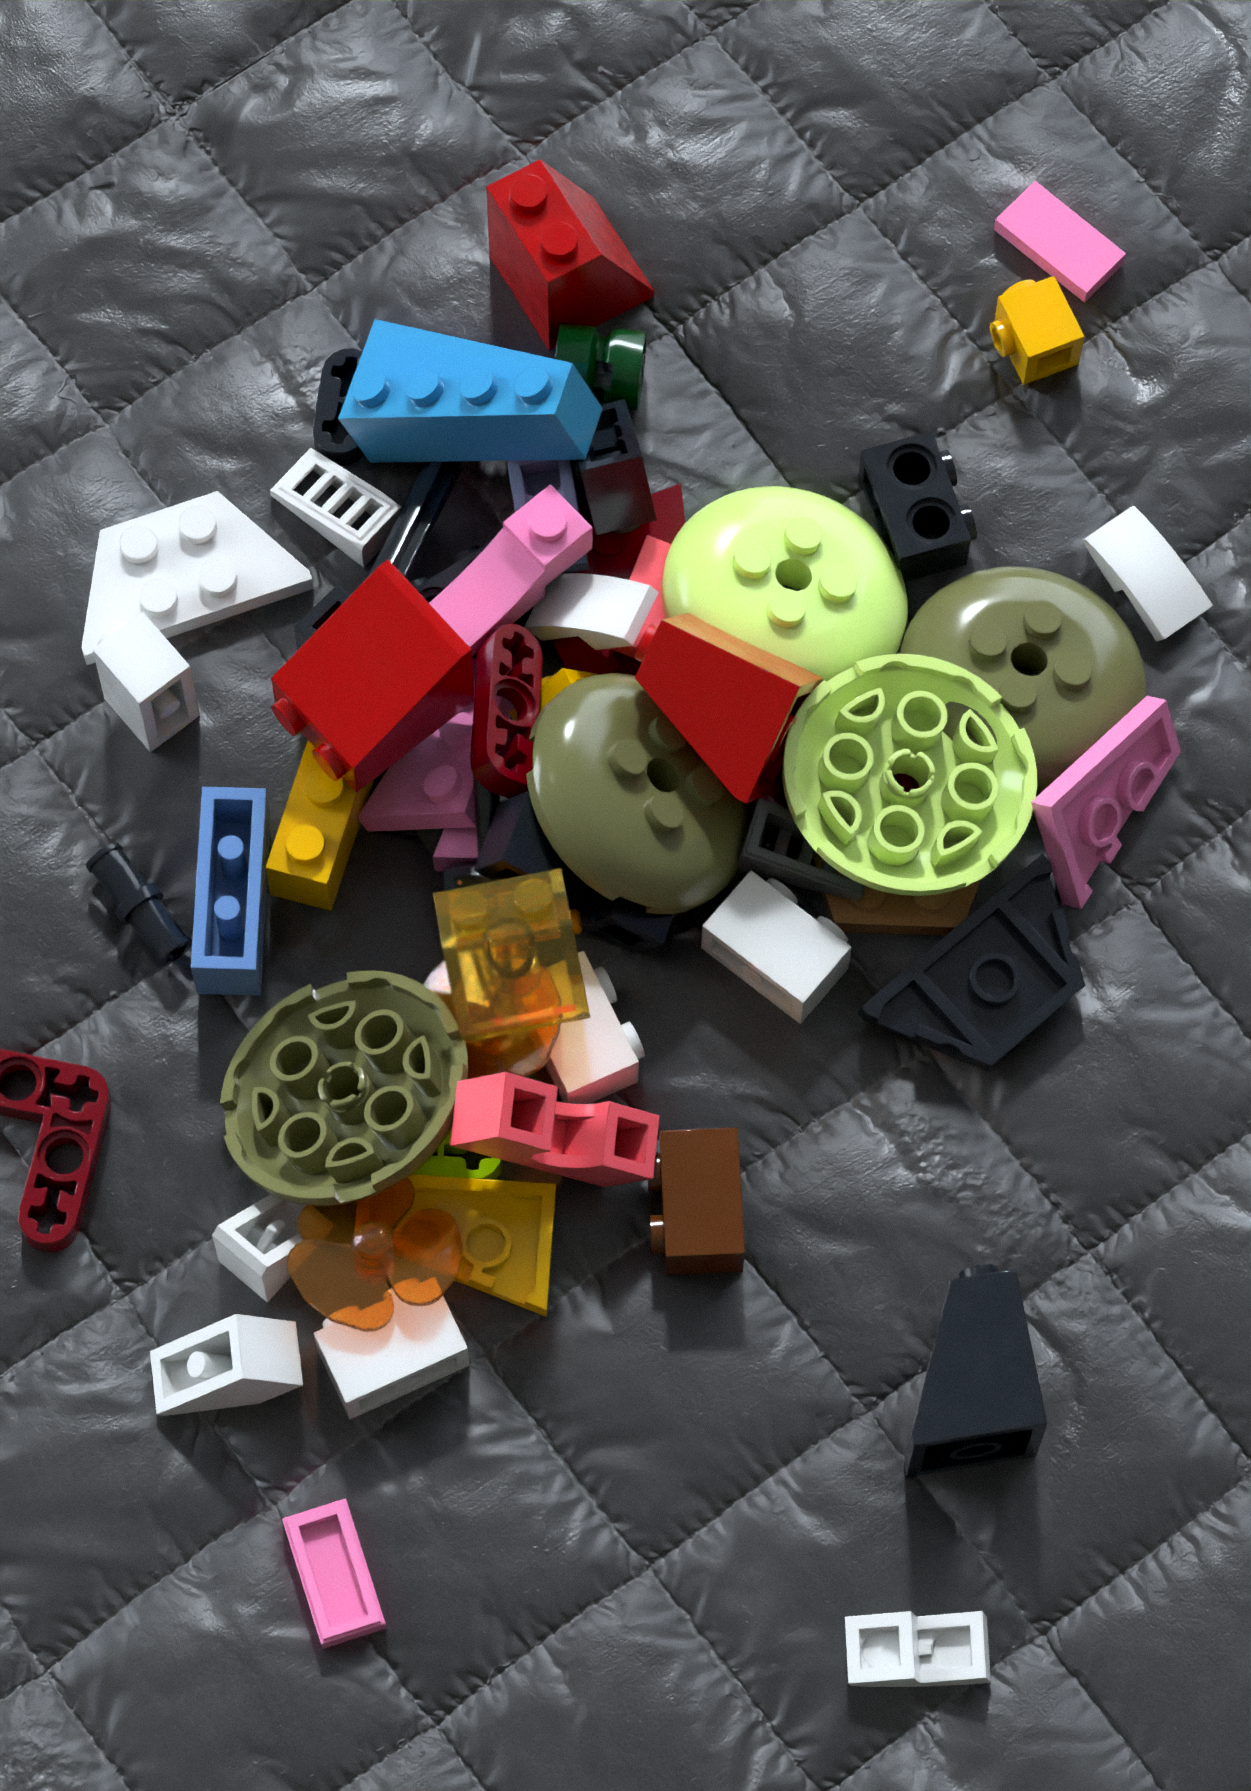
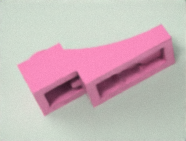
[429,484,592,656]

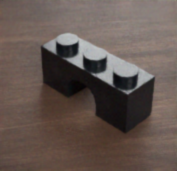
[474,791,675,954]

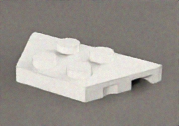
[81,491,314,665]

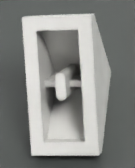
[212,1194,335,1303]

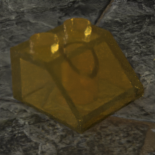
[433,868,591,1043]

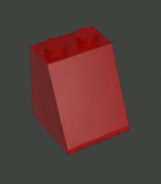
[486,159,655,351]
[271,559,474,793]
[634,613,824,804]

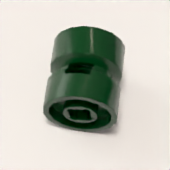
[555,323,647,411]

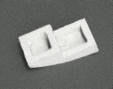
[1082,506,1213,642]
[524,573,659,650]
[845,1611,991,1687]

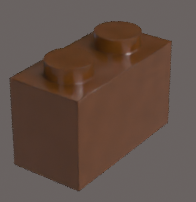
[647,1127,745,1275]

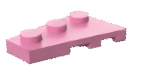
[358,658,517,832]
[1031,696,1181,910]

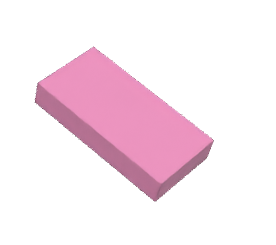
[994,181,1126,303]
[282,1498,386,1649]

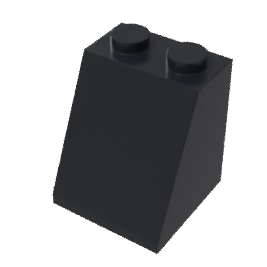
[904,1264,1048,1478]

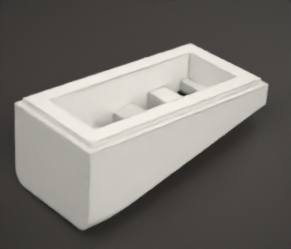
[270,448,402,568]

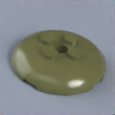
[900,566,1146,795]
[526,673,751,914]
[220,970,468,1206]

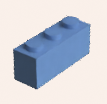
[191,787,271,996]

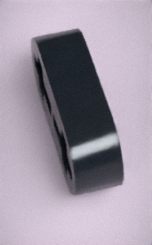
[313,348,364,466]

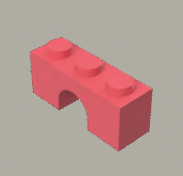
[450,1072,660,1187]

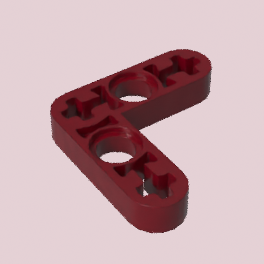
[470,623,543,799]
[0,1049,111,1252]

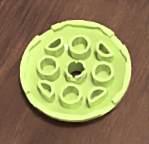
[661,486,908,682]
[782,654,1037,896]

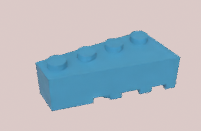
[338,319,603,463]

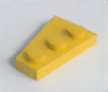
[355,1174,556,1317]

